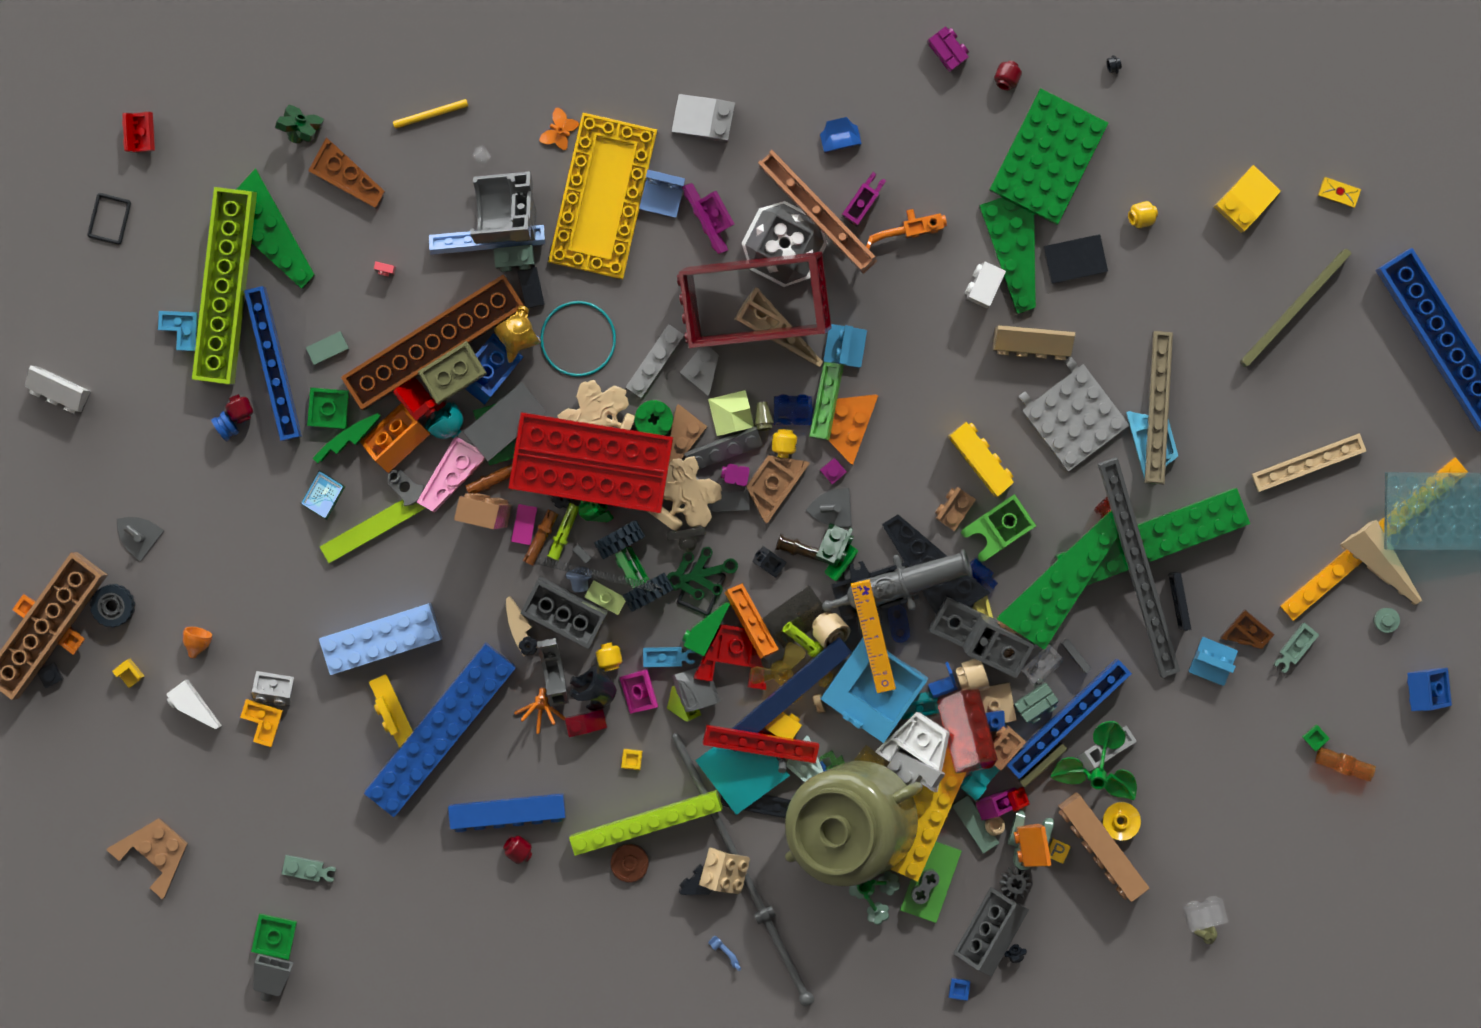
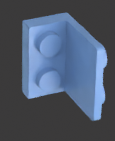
[639,170,685,218]

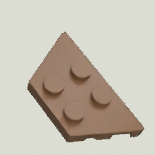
[746,455,810,523]

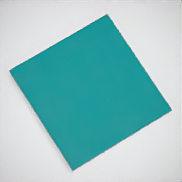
[695,747,790,815]

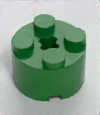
[635,400,673,436]

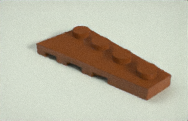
[308,137,385,208]

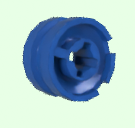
[211,411,239,442]

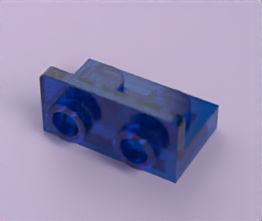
[774,394,813,425]

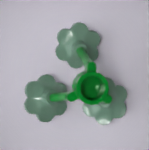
[849,871,900,925]

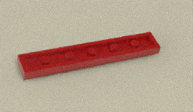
[703,725,819,763]

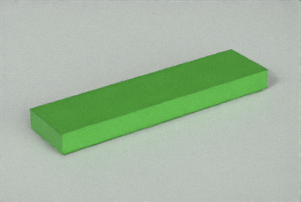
[809,362,844,440]

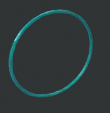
[540,301,616,377]

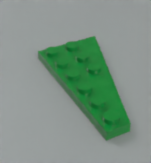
[236,168,315,289]
[979,197,1036,314]

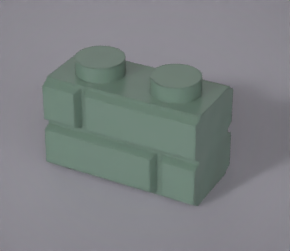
[1014,682,1059,724]

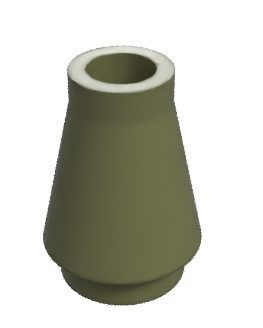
[755,402,774,431]

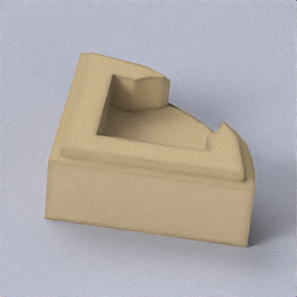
[812,693,826,713]

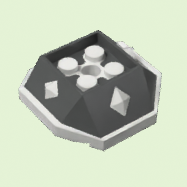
[742,201,828,287]

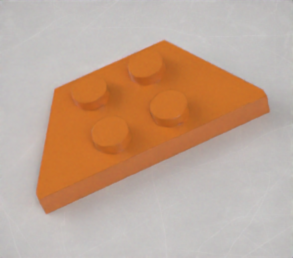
[828,394,878,465]

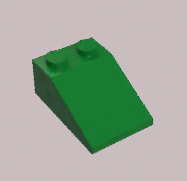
[682,601,730,656]

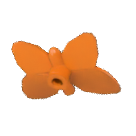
[539,107,579,150]

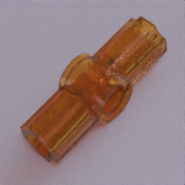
[1315,747,1376,782]

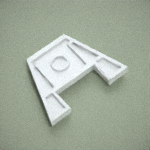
[875,712,950,792]

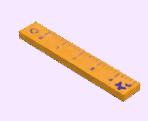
[851,579,896,693]

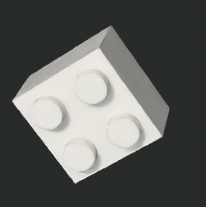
[965,262,1006,308]

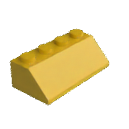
[947,422,1014,497]

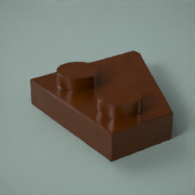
[1221,609,1275,649]

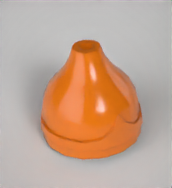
[183,627,212,658]

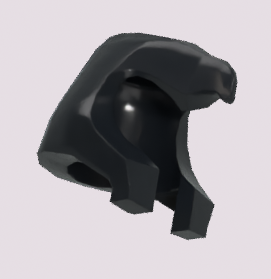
[570,665,617,710]

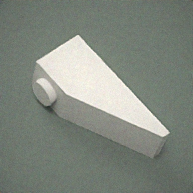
[166,679,222,729]

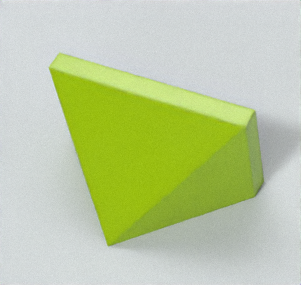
[667,685,702,722]

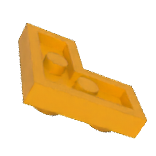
[240,699,283,747]

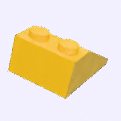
[1213,165,1281,233]

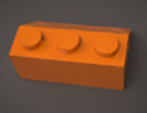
[360,403,430,473]

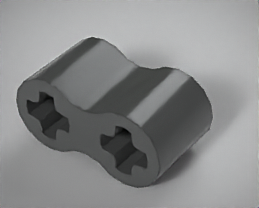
[911,868,939,904]

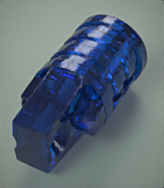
[970,557,998,589]

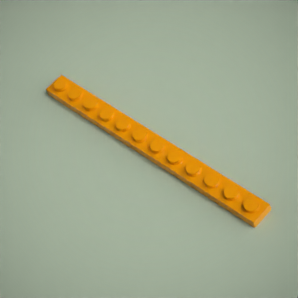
[1280,457,1468,621]

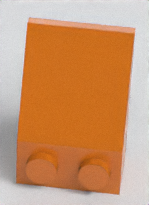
[1014,823,1051,867]

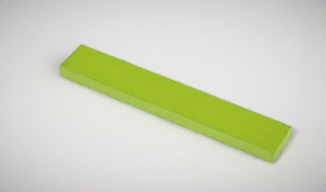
[320,499,426,563]

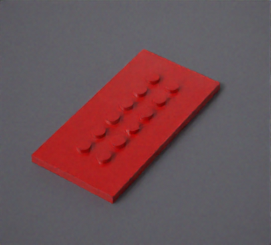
[509,412,674,513]

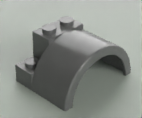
[470,172,537,244]

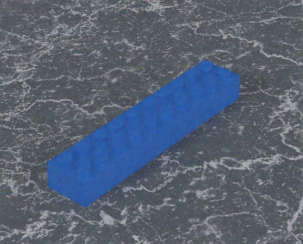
[1375,248,1481,432]
[364,642,516,817]

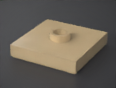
[972,683,1016,725]

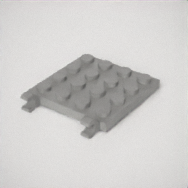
[1018,357,1129,471]

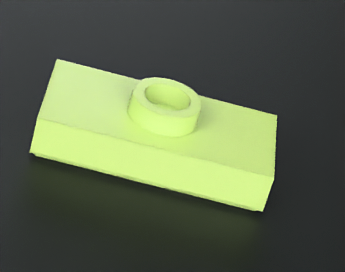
[585,580,626,615]

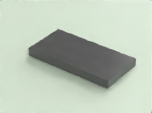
[463,382,547,461]

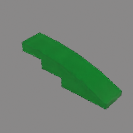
[312,413,382,464]

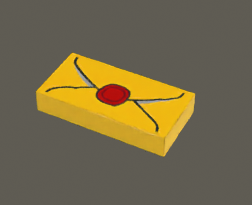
[1318,177,1361,208]

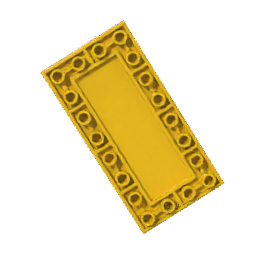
[548,113,657,280]

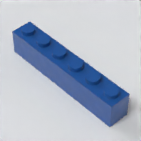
[448,793,566,832]

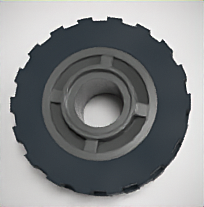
[90,584,135,627]

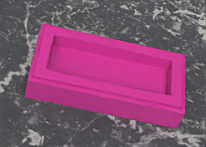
[511,504,538,545]

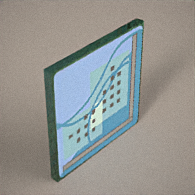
[301,471,346,520]

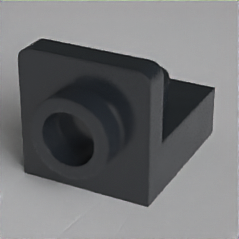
[752,546,787,578]

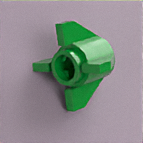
[579,500,614,523]

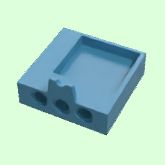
[821,638,928,743]

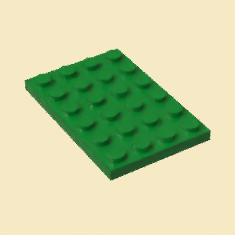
[989,88,1108,225]

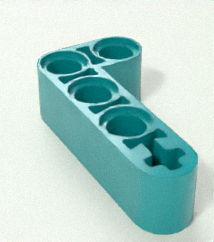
[960,756,1000,801]

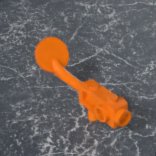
[866,209,947,249]

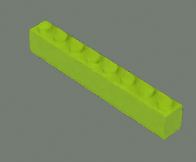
[569,790,723,856]

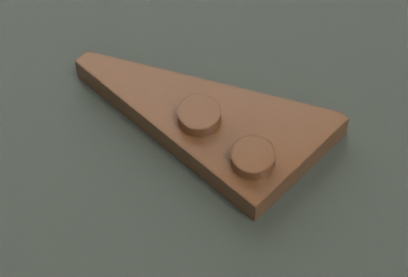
[669,404,707,464]

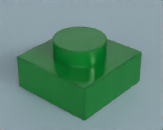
[1302,724,1330,752]

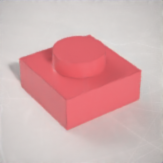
[374,261,396,277]

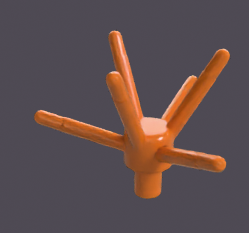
[514,688,566,734]

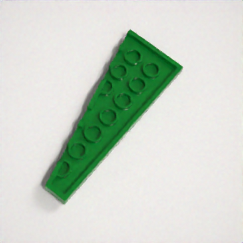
[996,510,1118,650]

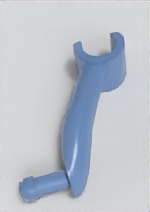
[708,936,741,971]

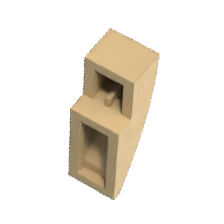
[506,596,537,656]

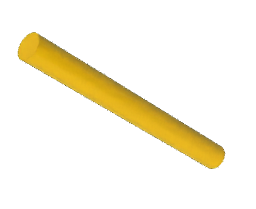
[393,99,468,129]

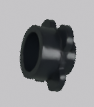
[1004,944,1027,963]

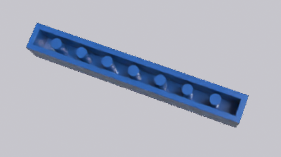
[244,286,302,441]
[1007,659,1132,779]

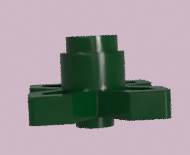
[275,105,324,143]

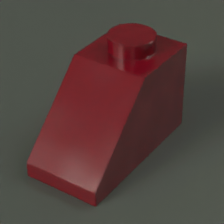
[565,709,607,737]

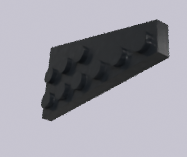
[882,514,991,614]

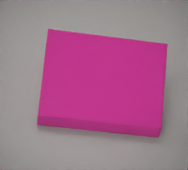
[619,669,658,714]

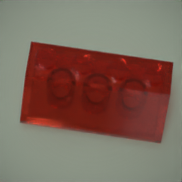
[937,689,998,773]

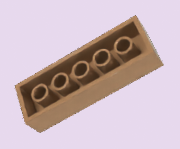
[1058,792,1150,902]

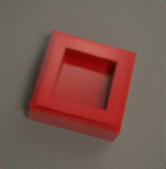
[1007,786,1030,811]

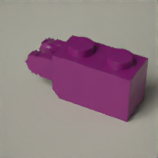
[841,172,886,227]

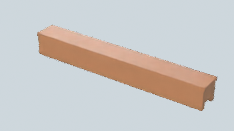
[758,150,877,274]

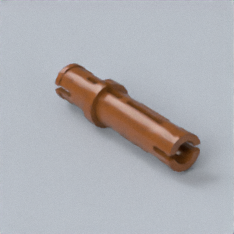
[465,464,512,494]
[523,509,559,566]

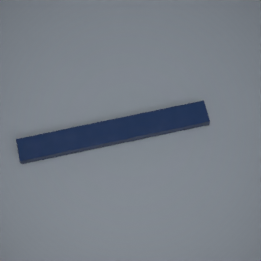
[731,637,852,752]

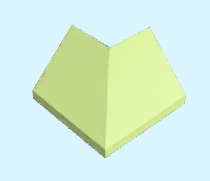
[708,390,754,436]

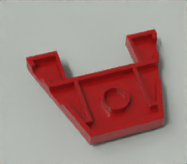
[694,624,767,690]

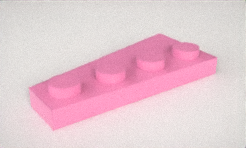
[417,437,485,513]

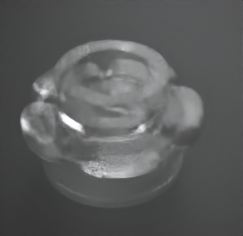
[473,145,490,164]

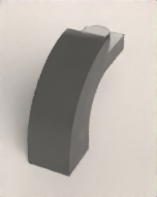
[537,638,569,707]

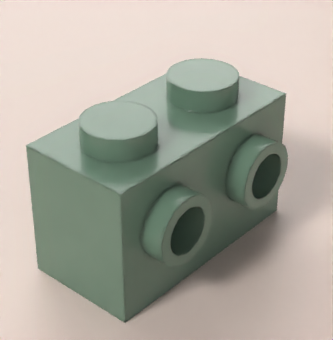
[493,245,535,272]

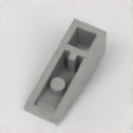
[1076,725,1137,774]

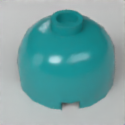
[425,402,463,439]

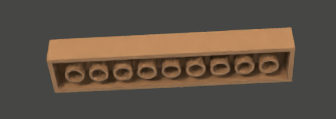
[454,493,512,529]

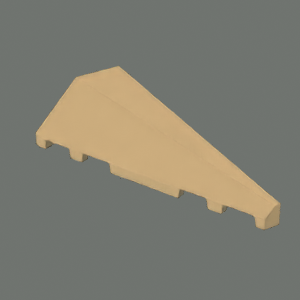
[735,287,823,367]
[1340,520,1422,605]

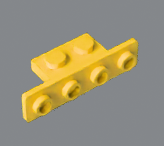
[369,674,413,748]

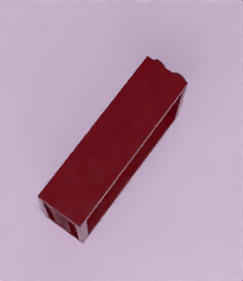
[677,252,832,348]

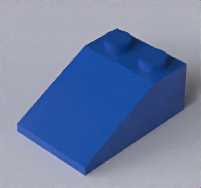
[465,333,523,405]

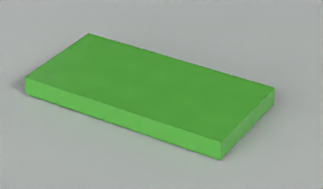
[900,841,962,923]

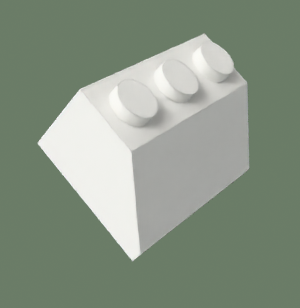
[25,365,91,414]

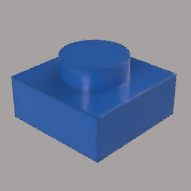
[948,978,971,1001]

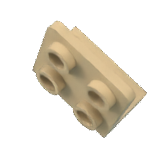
[699,848,750,894]

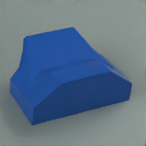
[820,117,862,153]

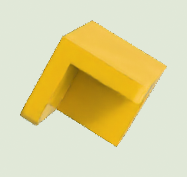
[112,658,145,688]

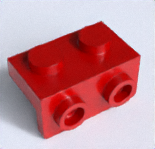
[122,112,155,153]

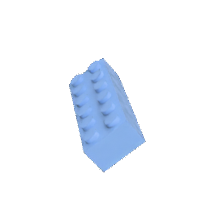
[319,603,442,675]

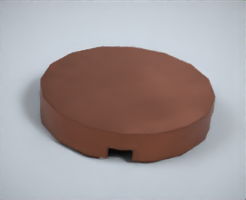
[611,844,649,882]

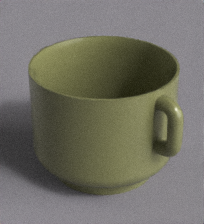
[785,761,923,887]

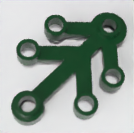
[667,547,738,600]

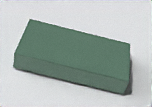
[306,331,349,365]

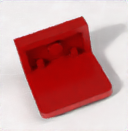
[394,378,448,421]

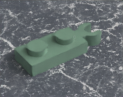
[1274,623,1319,673]
[282,855,336,882]

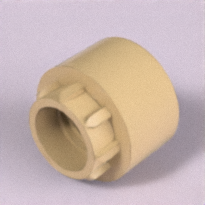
[812,612,851,649]
[955,659,990,694]

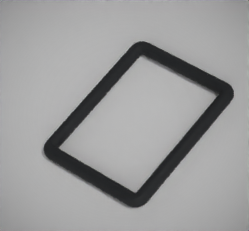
[87,193,131,244]
[677,562,726,616]

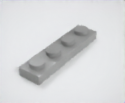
[625,324,684,398]

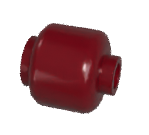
[994,61,1022,91]
[225,394,254,424]
[503,835,532,864]

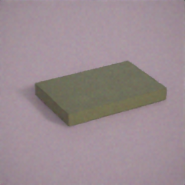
[418,341,487,405]

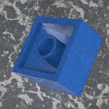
[1407,668,1452,711]

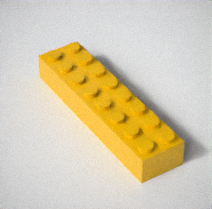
[891,724,980,882]

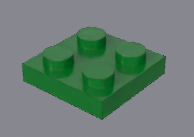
[307,387,349,429]
[251,913,297,960]

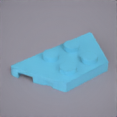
[1126,411,1178,480]

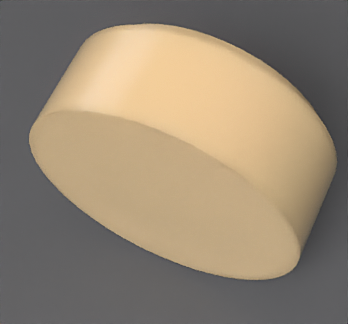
[985,817,1005,836]

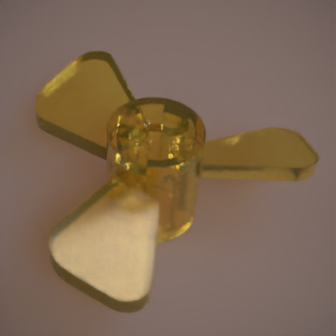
[750,642,806,704]

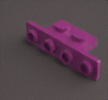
[682,183,735,254]

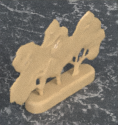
[557,380,635,430]
[647,456,722,531]

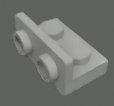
[252,671,295,706]

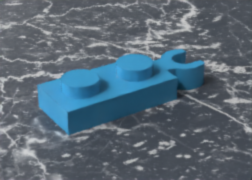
[643,647,695,667]

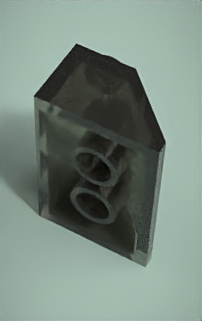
[762,585,826,649]

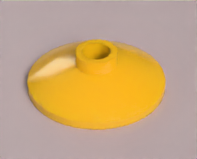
[1103,802,1141,841]

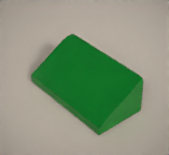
[825,545,858,581]

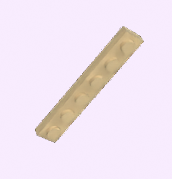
[1251,433,1366,492]

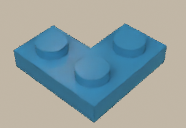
[158,311,198,351]

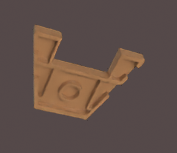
[106,818,188,899]

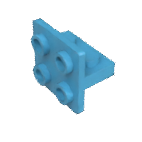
[824,324,867,368]
[1189,637,1238,686]

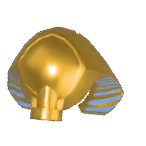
[494,306,541,363]

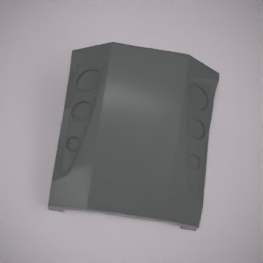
[672,667,722,712]

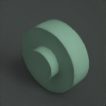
[1374,608,1400,633]

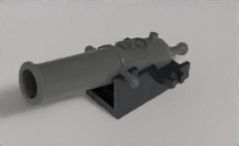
[822,549,973,624]

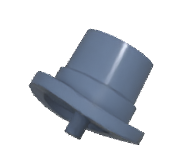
[566,567,592,592]

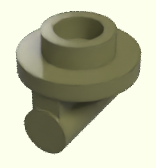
[1194,925,1217,944]

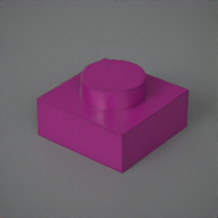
[820,457,846,484]

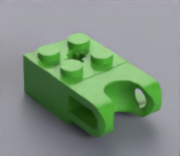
[961,494,1036,562]

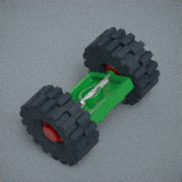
[594,520,673,612]

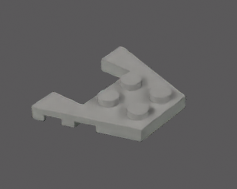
[886,752,945,788]

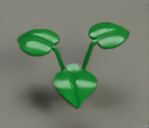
[1051,721,1137,801]

